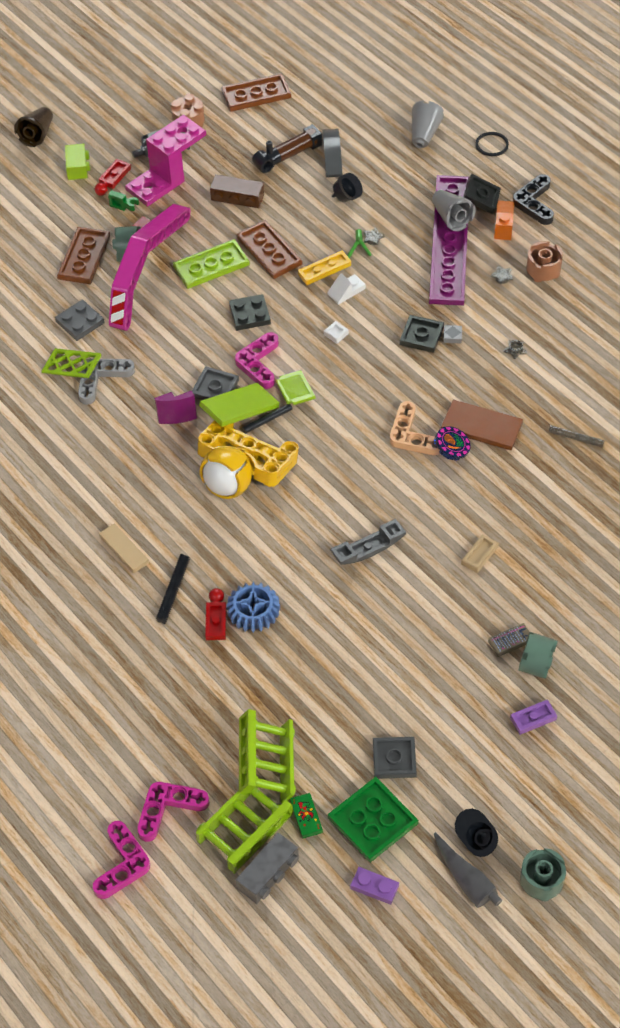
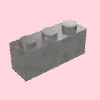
[236,833,299,904]

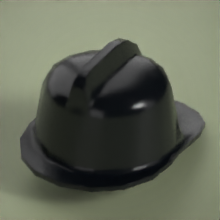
[332,173,363,202]
[455,808,498,857]

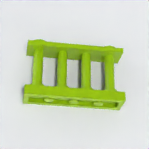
[239,709,296,803]
[196,776,293,874]

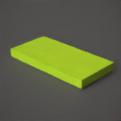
[173,239,250,289]
[199,383,280,427]

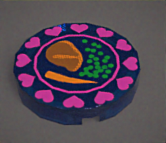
[434,426,471,461]

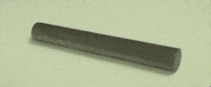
[549,425,605,447]

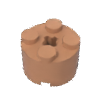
[171,94,205,127]
[526,241,563,282]

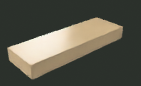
[99,523,149,573]

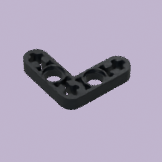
[513,174,554,225]

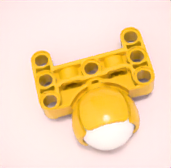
[197,420,299,499]

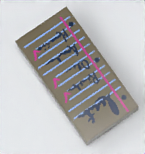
[488,623,530,657]

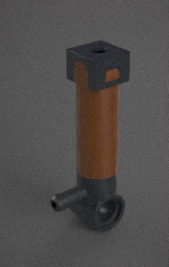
[252,124,322,173]

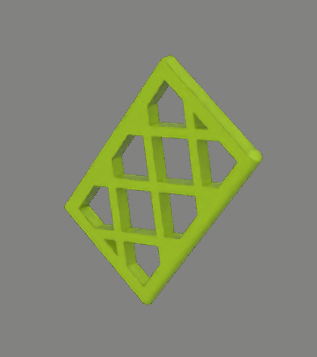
[41,348,102,378]

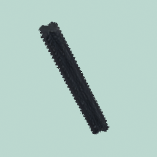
[156,554,190,624]

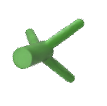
[347,229,372,258]

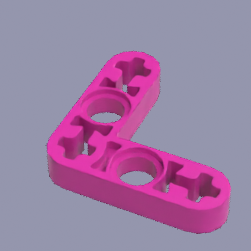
[235,332,279,389]
[137,782,209,842]
[93,821,150,899]

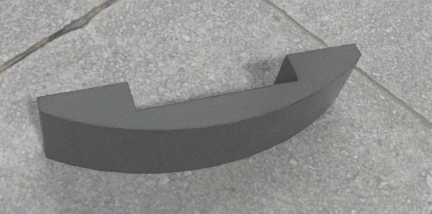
[322,129,343,177]
[330,519,406,565]

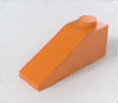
[494,200,514,240]

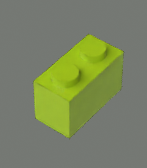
[65,143,90,180]

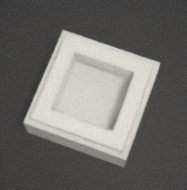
[324,321,349,344]

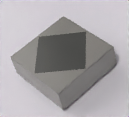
[444,325,462,343]

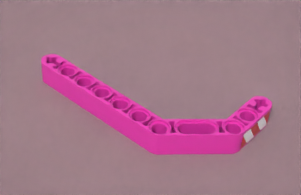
[109,204,191,331]

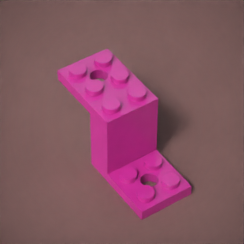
[125,114,206,207]

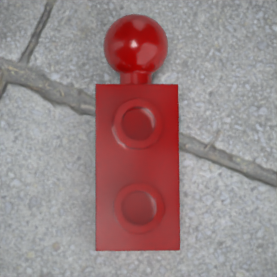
[94,159,131,196]
[205,588,226,641]

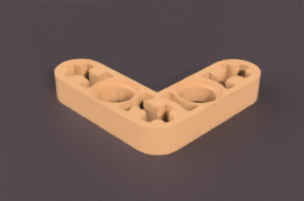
[390,401,443,455]

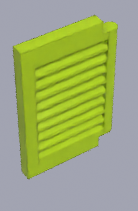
[275,370,316,405]

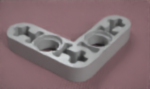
[78,359,135,405]

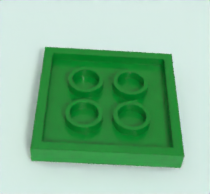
[328,777,419,863]

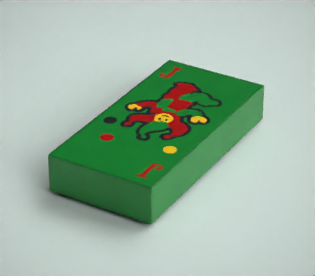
[290,793,323,839]

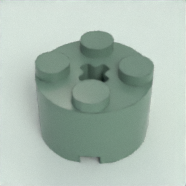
[112,226,141,262]
[518,632,558,679]
[520,848,566,902]

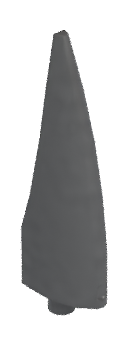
[434,832,502,908]

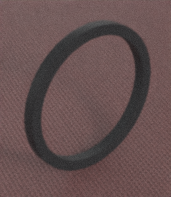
[476,132,509,156]

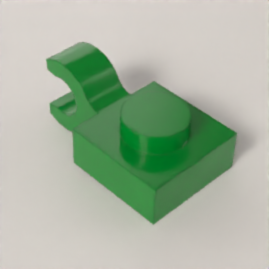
[108,190,139,211]

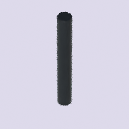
[242,404,292,434]

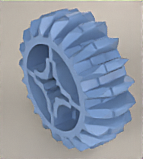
[226,581,280,633]

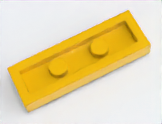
[298,250,351,286]

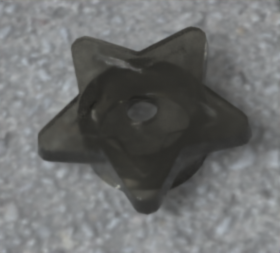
[363,228,385,245]
[491,266,513,284]
[504,340,527,359]

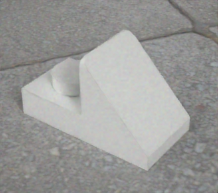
[327,273,366,305]

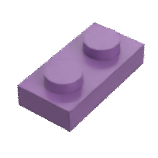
[510,699,557,735]
[350,867,399,905]

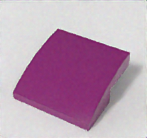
[154,390,197,424]

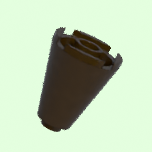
[14,107,53,147]

